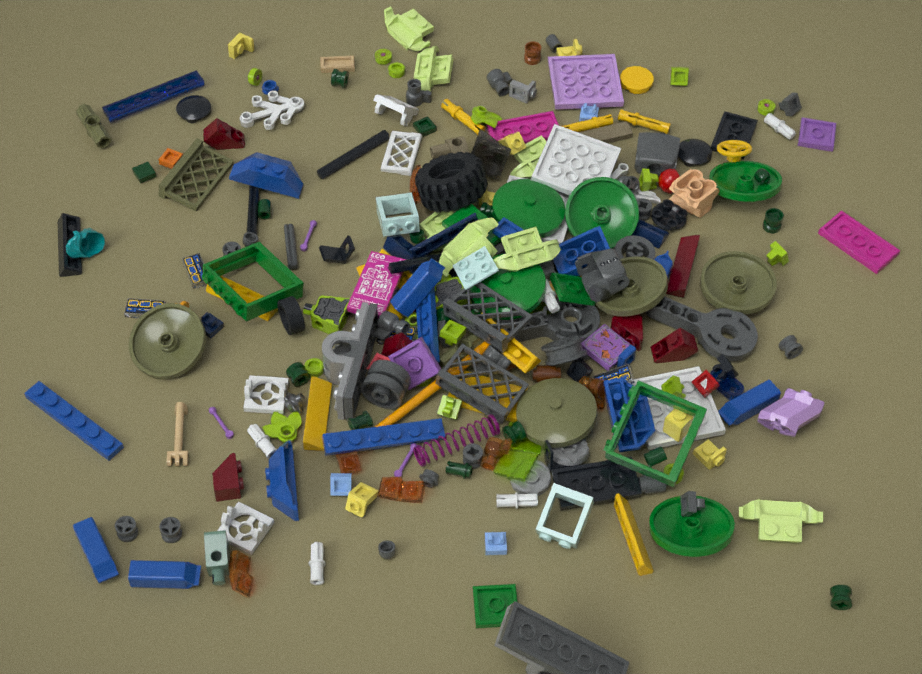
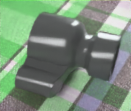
[486,69,513,96]
[406,79,432,107]
[374,310,410,341]
[476,345,511,377]

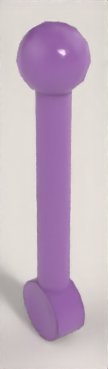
[300,220,317,252]
[209,407,234,439]
[394,443,417,479]

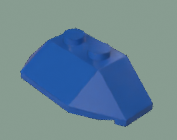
[229,152,303,199]
[603,378,655,453]
[265,440,299,521]

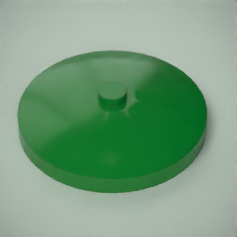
[709,161,782,202]
[565,177,639,249]
[492,179,565,238]
[470,254,546,320]
[649,496,735,557]

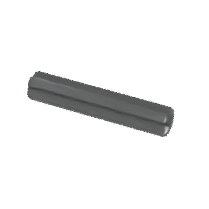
[284,223,298,270]

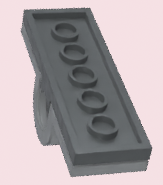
[322,302,378,421]
[494,601,629,674]

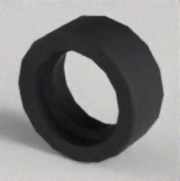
[277,296,305,335]

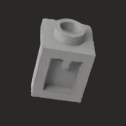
[509,80,537,103]

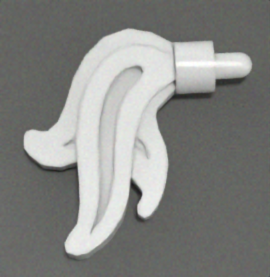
[634,189,661,205]

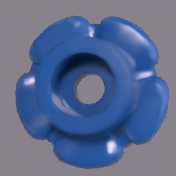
[262,80,279,95]

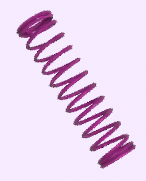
[413,414,500,467]

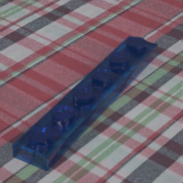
[102,70,205,123]

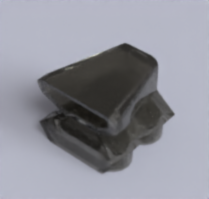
[471,130,511,180]

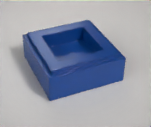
[617,344,636,368]

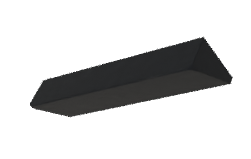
[57,213,82,277]

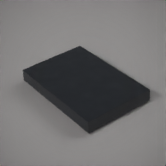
[711,111,758,160]

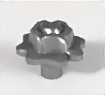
[285,392,305,413]

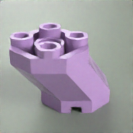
[757,388,825,437]

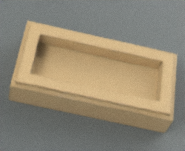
[320,56,355,73]

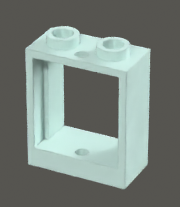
[376,193,420,237]
[536,483,594,549]

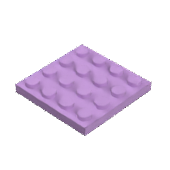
[548,54,624,110]

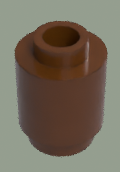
[532,365,561,383]

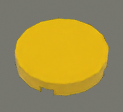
[620,66,654,94]

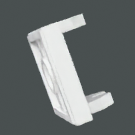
[373,94,419,126]
[243,375,289,414]
[217,502,274,555]

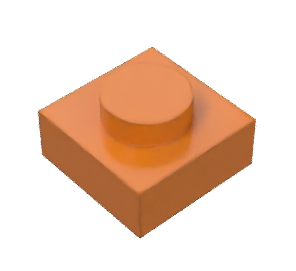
[158,148,183,169]

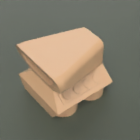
[669,169,720,218]

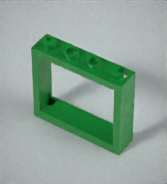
[202,242,304,322]
[603,380,707,488]

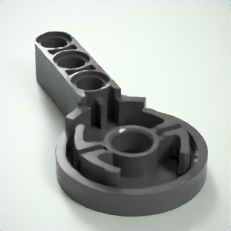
[646,296,758,361]
[496,297,600,342]

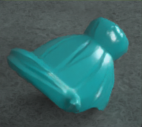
[66,228,105,258]

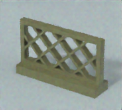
[159,138,234,211]

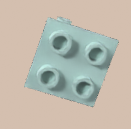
[452,246,499,290]

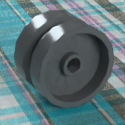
[361,360,411,409]

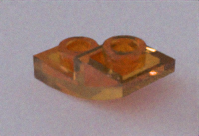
[410,165,421,204]
[335,451,362,474]
[378,477,425,503]
[229,550,254,598]

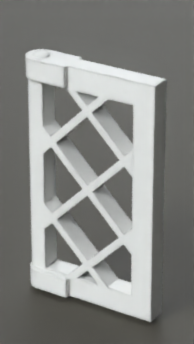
[381,131,422,176]

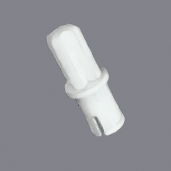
[764,113,796,139]
[542,279,560,313]
[247,424,277,459]
[496,492,538,509]
[309,542,326,585]

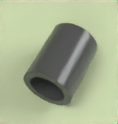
[545,34,562,53]

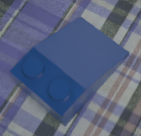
[553,226,610,276]

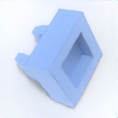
[579,103,599,122]
[330,473,352,496]
[485,532,507,555]

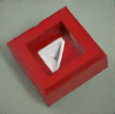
[691,369,720,398]

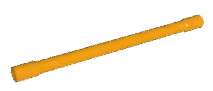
[374,341,490,427]

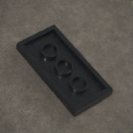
[551,456,642,510]

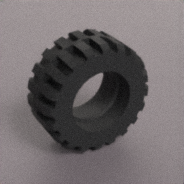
[415,152,488,213]

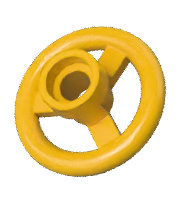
[717,140,752,162]

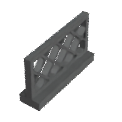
[443,282,533,353]
[435,343,529,425]

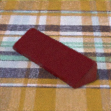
[666,235,700,298]

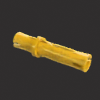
[441,99,486,136]
[618,109,671,134]
[561,114,613,133]

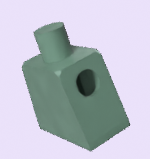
[204,530,231,585]

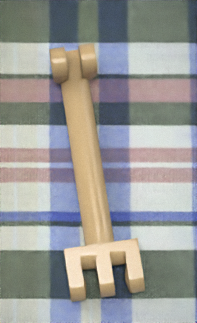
[167,402,189,466]

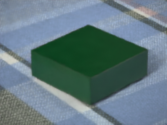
[413,116,437,137]
[132,161,157,184]

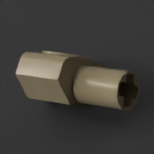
[430,136,469,159]

